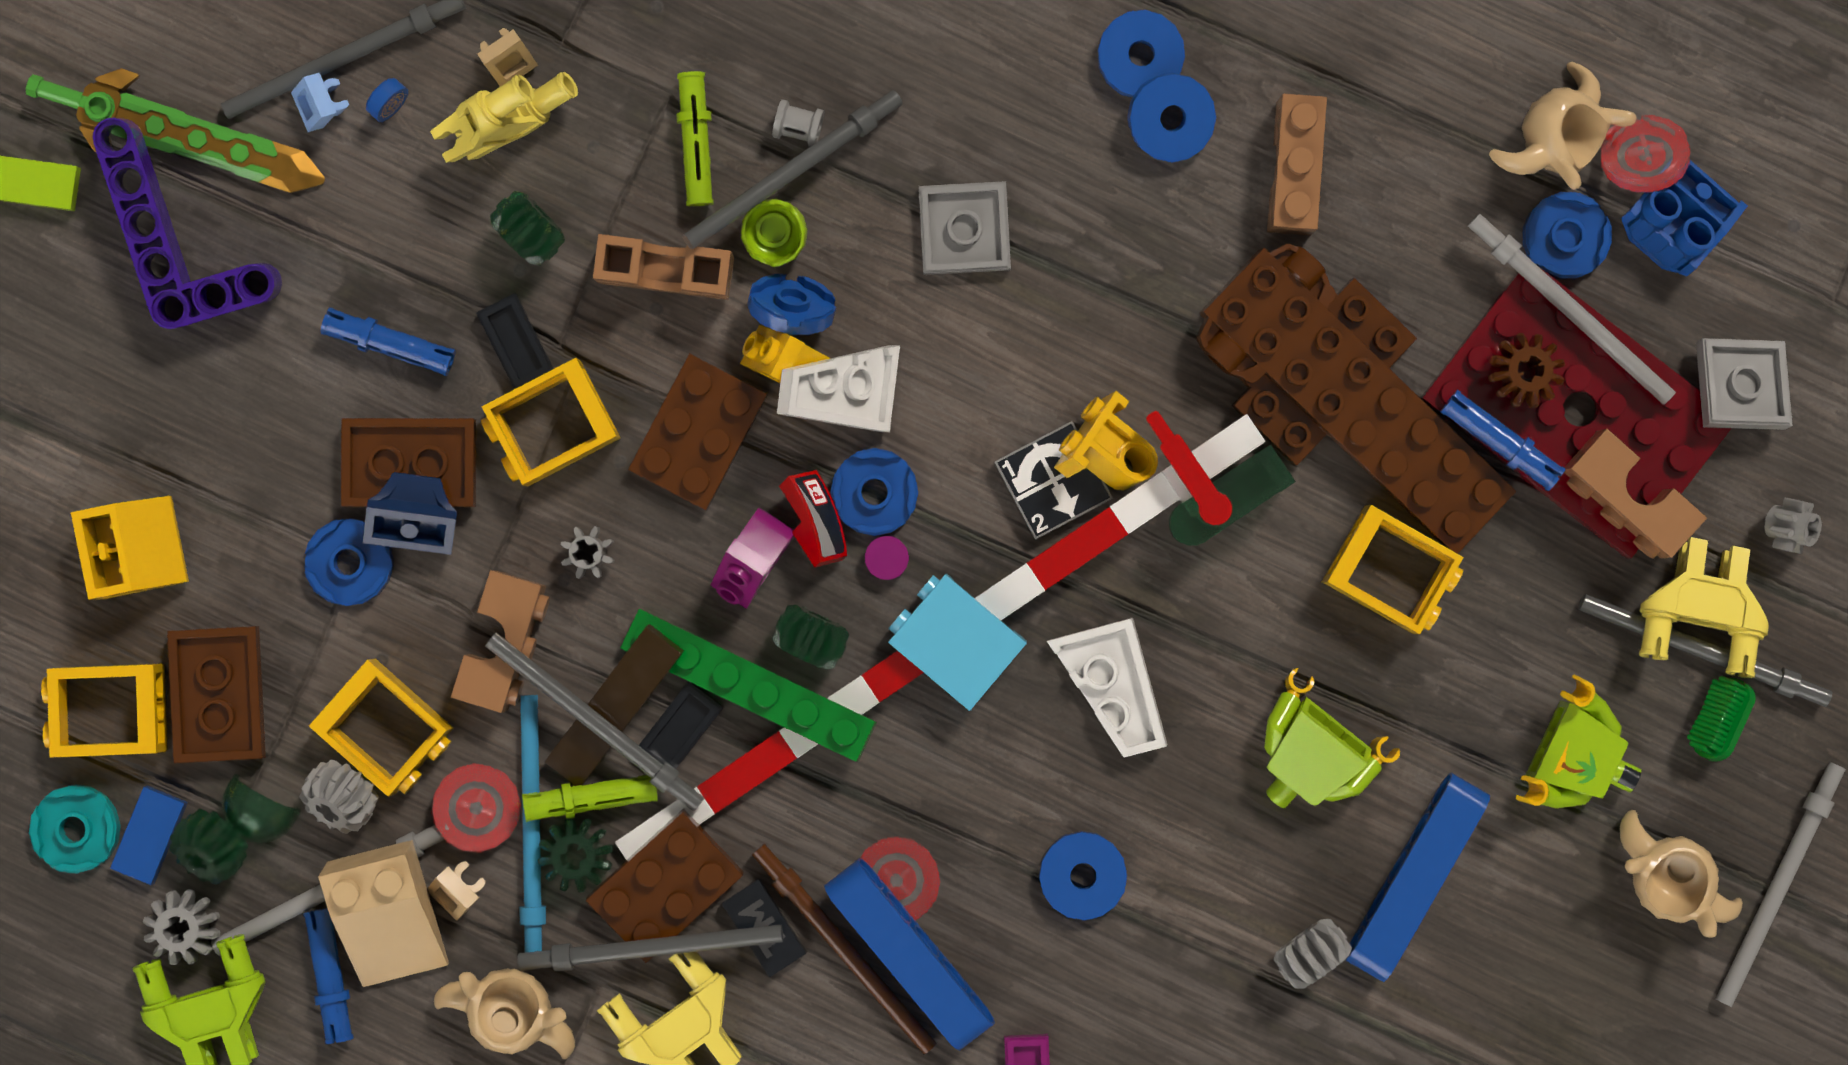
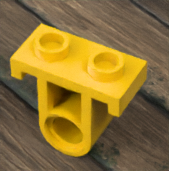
[740,325,830,384]
[1054,391,1158,491]

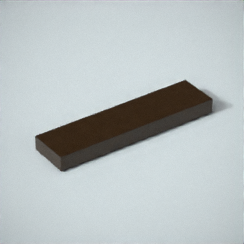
[544,624,684,786]

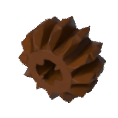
[1488,333,1565,408]

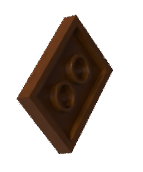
[628,353,768,511]
[341,418,476,507]
[167,626,266,763]
[585,808,744,963]

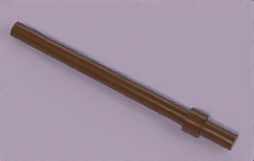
[752,843,937,1055]

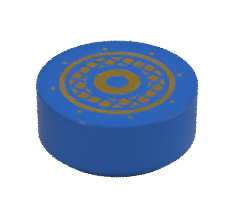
[366,78,408,122]

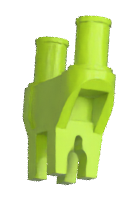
[132,934,266,1065]

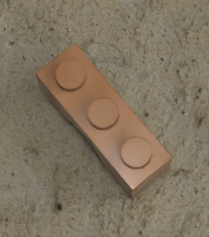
[1267,94,1327,236]
[593,234,734,300]
[1564,429,1707,559]
[451,570,550,713]

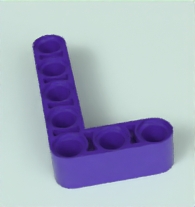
[93,118,282,329]

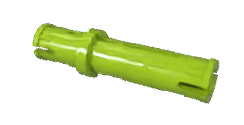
[676,71,714,207]
[522,775,658,822]

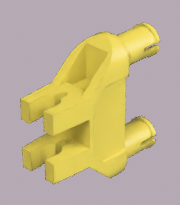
[430,72,578,163]
[1639,537,1769,678]
[597,952,742,1065]

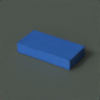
[110,786,188,885]

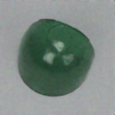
[222,773,301,843]

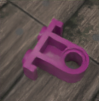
[710,507,794,609]

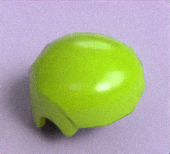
[741,199,808,267]

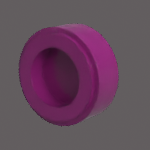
[865,536,909,580]

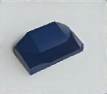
[363,472,457,555]

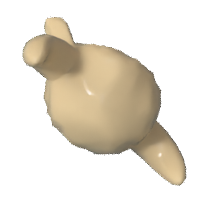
[1489,62,1637,190]
[1620,810,1743,938]
[434,968,575,1059]

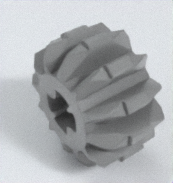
[299,760,379,834]
[143,889,221,965]
[1274,919,1352,989]

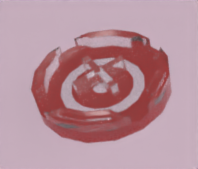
[1601,115,1690,192]
[431,763,521,853]
[860,836,940,921]

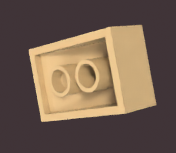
[318,840,449,987]

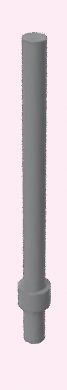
[1468,213,1676,405]
[1715,762,1846,1007]
[211,824,449,956]

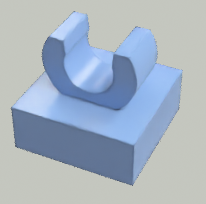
[291,73,349,132]

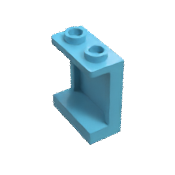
[888,574,1027,711]

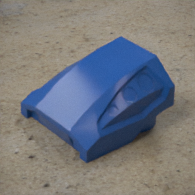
[1621,157,1748,276]

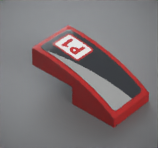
[779,470,847,568]

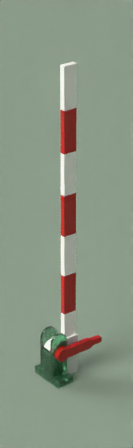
[615,411,1296,860]

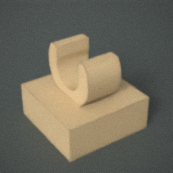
[477,28,538,87]
[427,861,485,921]

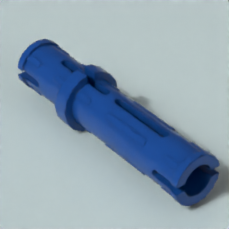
[320,307,456,376]
[1440,389,1565,491]
[303,908,354,1044]

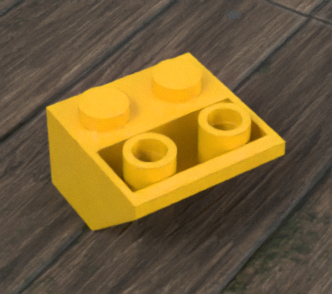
[71,496,189,600]

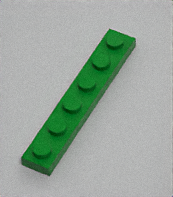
[620,609,877,762]

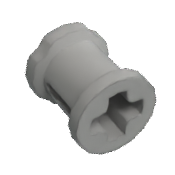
[772,99,825,147]

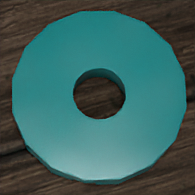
[29,785,121,874]

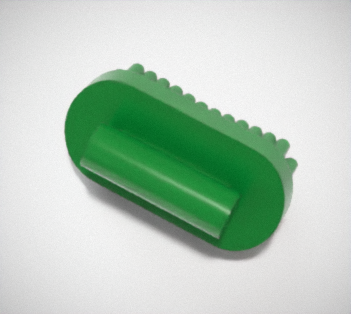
[1687,676,1756,762]

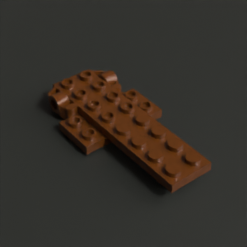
[1196,244,1516,554]

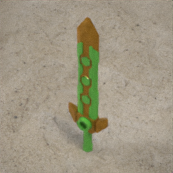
[25,68,325,193]

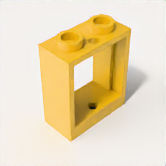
[481,358,621,487]
[1322,505,1464,634]
[309,658,454,797]
[41,663,168,758]

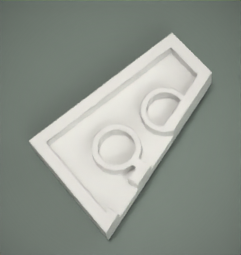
[777,345,900,432]
[1047,618,1168,757]

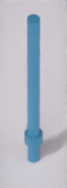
[519,695,546,952]

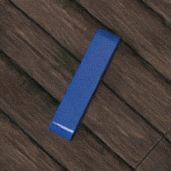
[1345,772,1490,982]
[824,858,995,1051]

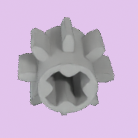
[1765,497,1822,554]
[560,526,615,579]

